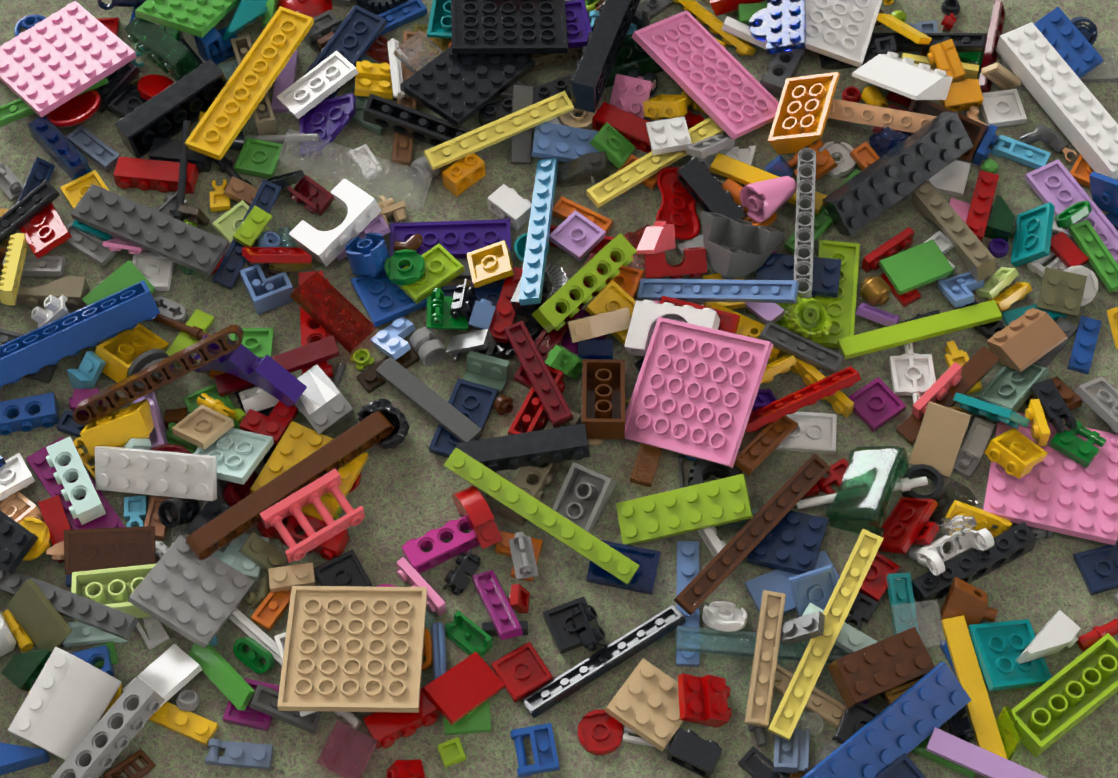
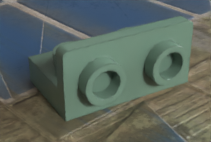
[463,351,510,393]

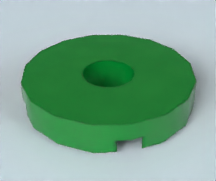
[384,249,426,286]

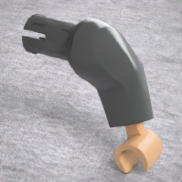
[1019,125,1077,161]

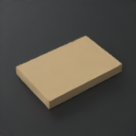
[909,401,971,477]

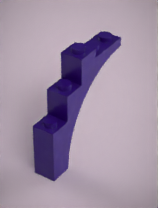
[193,332,307,408]

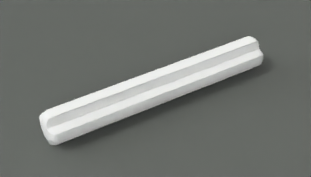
[387,38,405,100]

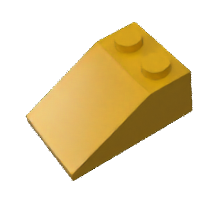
[95,323,170,383]

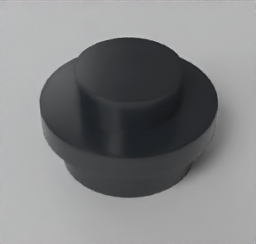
[941,0,960,16]

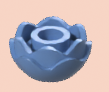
[257,231,282,247]

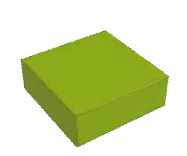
[436,737,467,768]

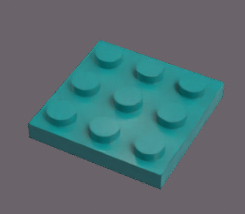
[968,619,1052,691]

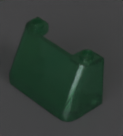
[826,446,909,537]

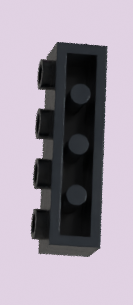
[677,157,746,221]

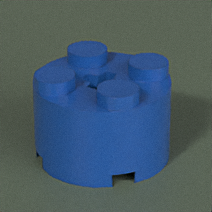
[345,233,390,277]

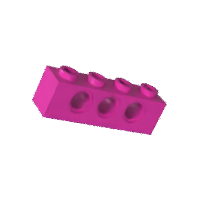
[402,516,479,574]

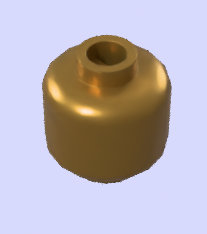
[860,276,891,306]

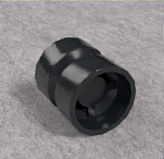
[158,498,200,528]

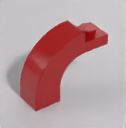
[451,486,503,550]

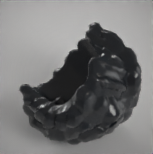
[358,398,410,449]

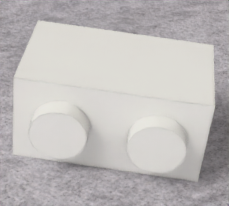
[487,184,532,231]

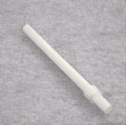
[797,476,928,509]

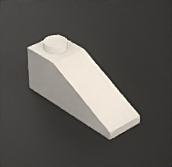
[1016,610,1081,664]

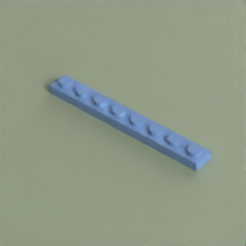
[637,279,799,303]

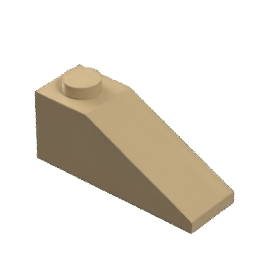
[567,307,631,343]

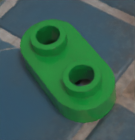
[1055,201,1092,229]
[233,637,274,674]

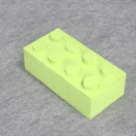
[71,564,156,622]

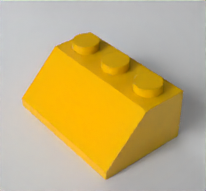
[80,399,154,456]

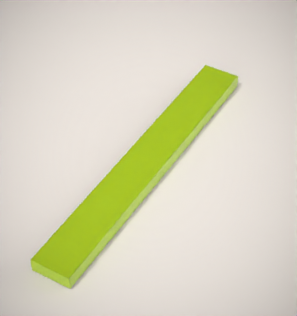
[837,300,1002,360]

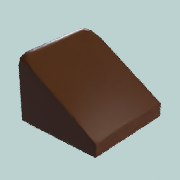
[164,408,187,429]

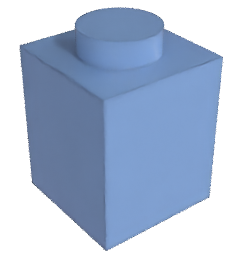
[468,299,496,330]

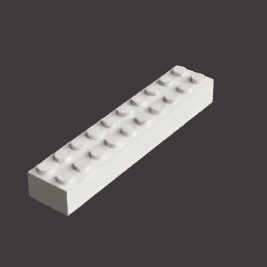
[996,22,1118,180]

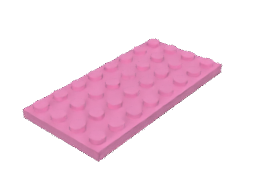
[632,10,779,140]

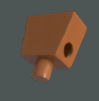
[940,577,997,627]

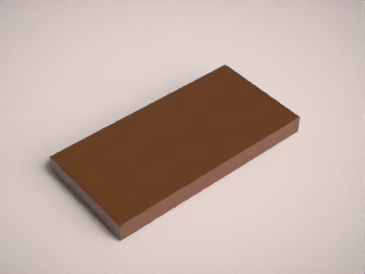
[64,526,156,575]

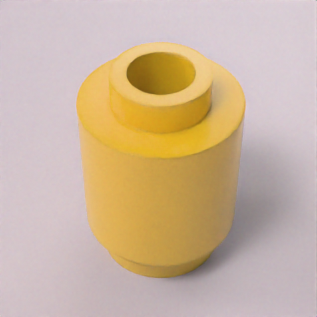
[861,85,888,108]

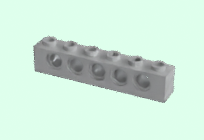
[51,677,165,778]

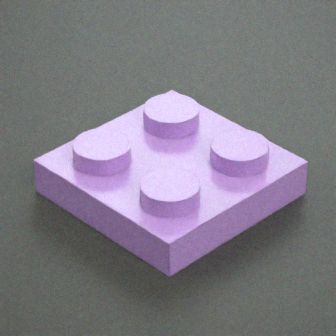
[549,210,606,262]

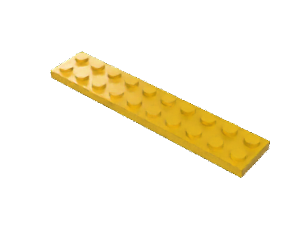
[185,6,314,160]

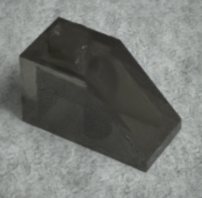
[929,480,979,525]

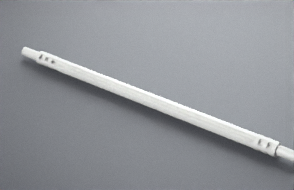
[156,540,362,729]

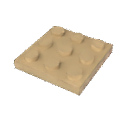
[605,658,684,752]

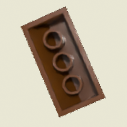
[900,99,989,162]

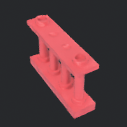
[259,469,365,563]

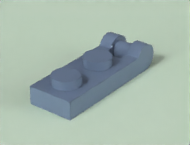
[205,739,274,770]

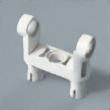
[909,527,994,576]

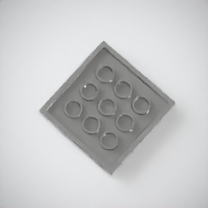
[128,535,255,649]

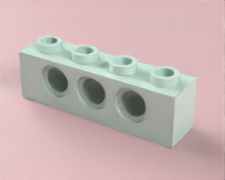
[46,437,106,525]

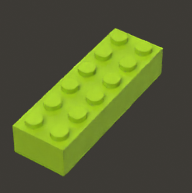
[1003,633,1118,758]

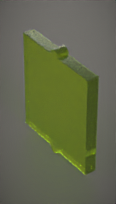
[996,706,1024,760]

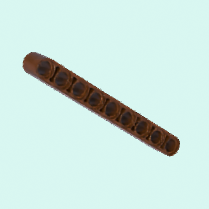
[73,325,244,426]

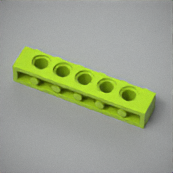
[531,233,637,333]

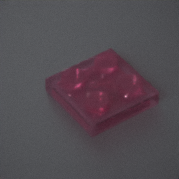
[317,720,378,778]

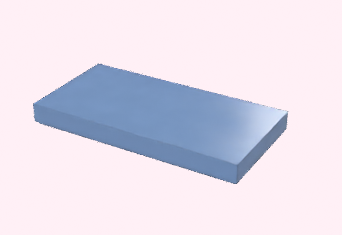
[745,550,840,615]

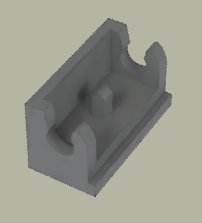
[446,329,497,362]

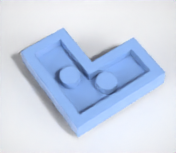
[370,316,416,360]

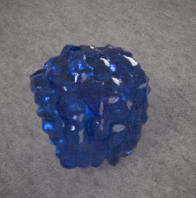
[869,127,910,158]

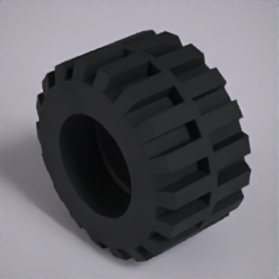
[688,459,743,486]

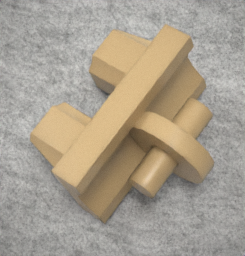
[377,195,407,227]

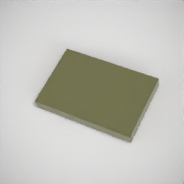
[6,578,73,652]

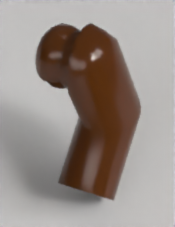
[394,234,423,251]

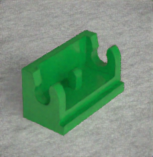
[445,610,493,658]

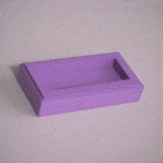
[856,303,901,326]

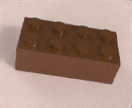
[582,359,625,439]
[827,627,935,709]

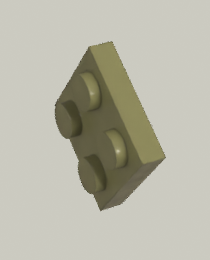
[1036,267,1087,317]

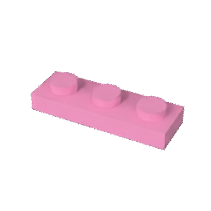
[396,557,447,616]

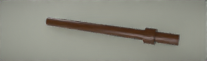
[152,314,210,340]

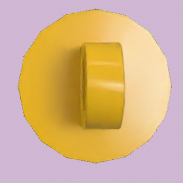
[19,517,51,561]

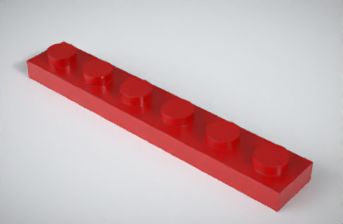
[745,366,861,433]

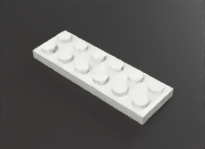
[95,446,217,501]

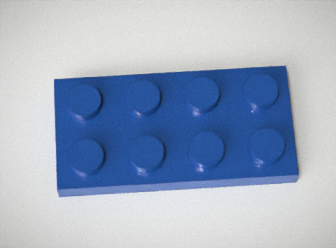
[1034,7,1104,79]

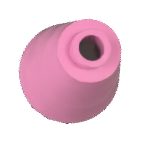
[740,176,797,223]

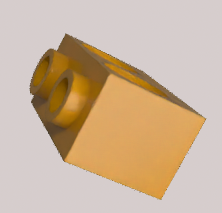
[442,153,486,197]

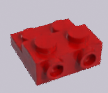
[677,673,732,727]

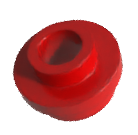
[940,13,957,31]
[842,86,861,103]

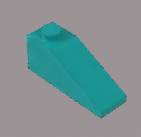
[222,0,268,41]

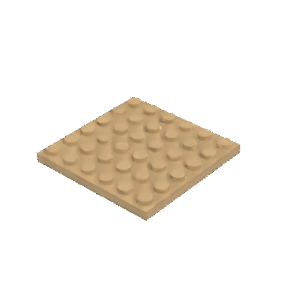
[277,586,428,713]

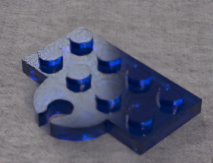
[748,0,806,54]

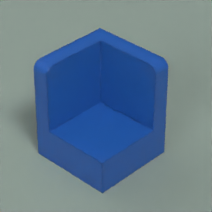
[764,154,793,177]

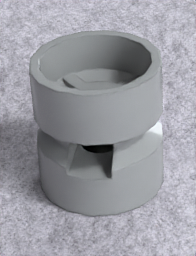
[410,327,447,366]

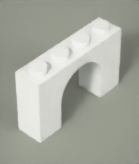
[289,178,382,267]
[624,300,720,357]

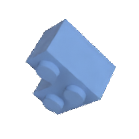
[240,263,296,315]

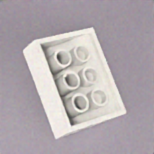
[852,51,953,100]
[8,647,122,760]

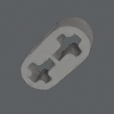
[154,296,187,323]

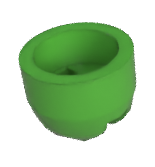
[981,158,999,174]

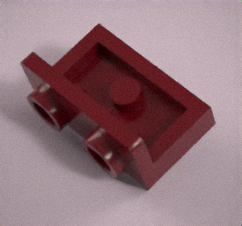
[287,174,335,216]

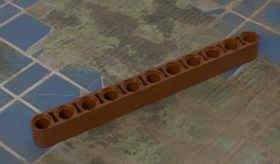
[185,411,394,560]

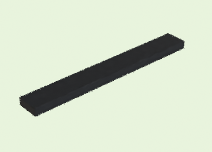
[521,605,686,718]

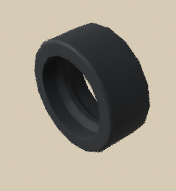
[901,464,944,502]

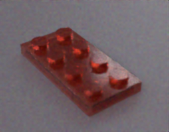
[290,271,377,353]

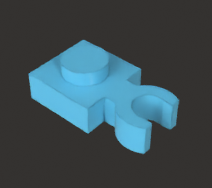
[124,495,148,527]

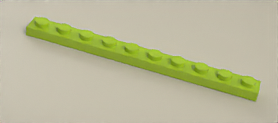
[444,448,640,585]

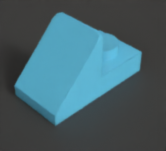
[67,351,106,389]

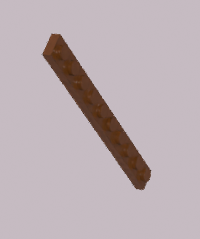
[674,453,831,616]

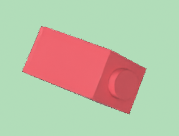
[637,221,676,254]

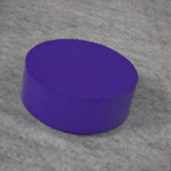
[988,238,1009,258]

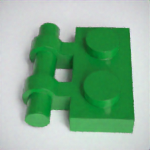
[1049,421,1107,468]

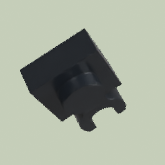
[845,592,879,631]

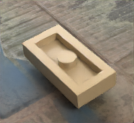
[268,562,316,592]

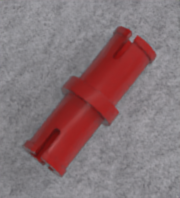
[1076,619,1118,651]

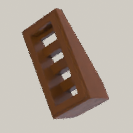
[103,749,156,778]

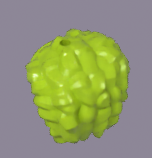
[785,297,833,338]

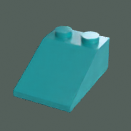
[427,0,452,39]

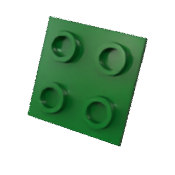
[426,288,468,330]

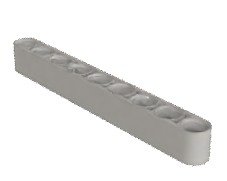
[794,148,816,299]

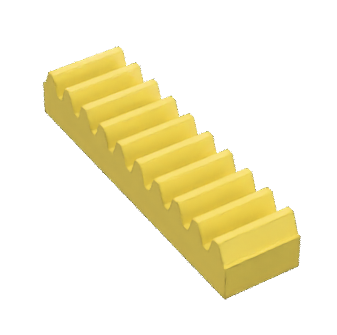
[0,233,28,305]

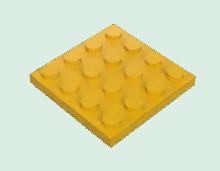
[250,421,369,521]

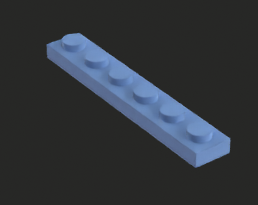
[676,541,699,667]

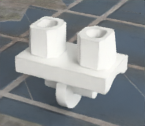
[31,295,69,328]

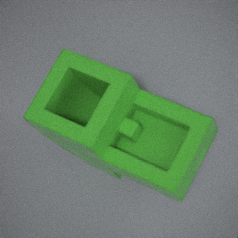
[545,345,583,380]

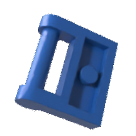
[510,723,559,778]

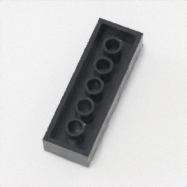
[115,59,227,158]

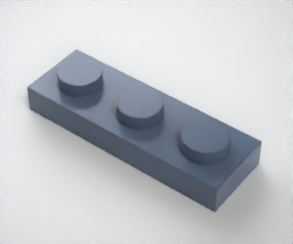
[66,125,121,171]

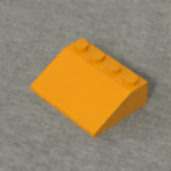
[768,72,840,154]

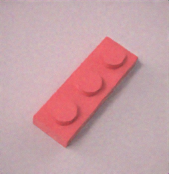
[912,362,962,419]

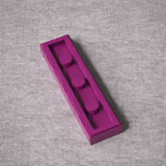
[472,570,523,641]

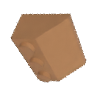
[987,308,1068,372]

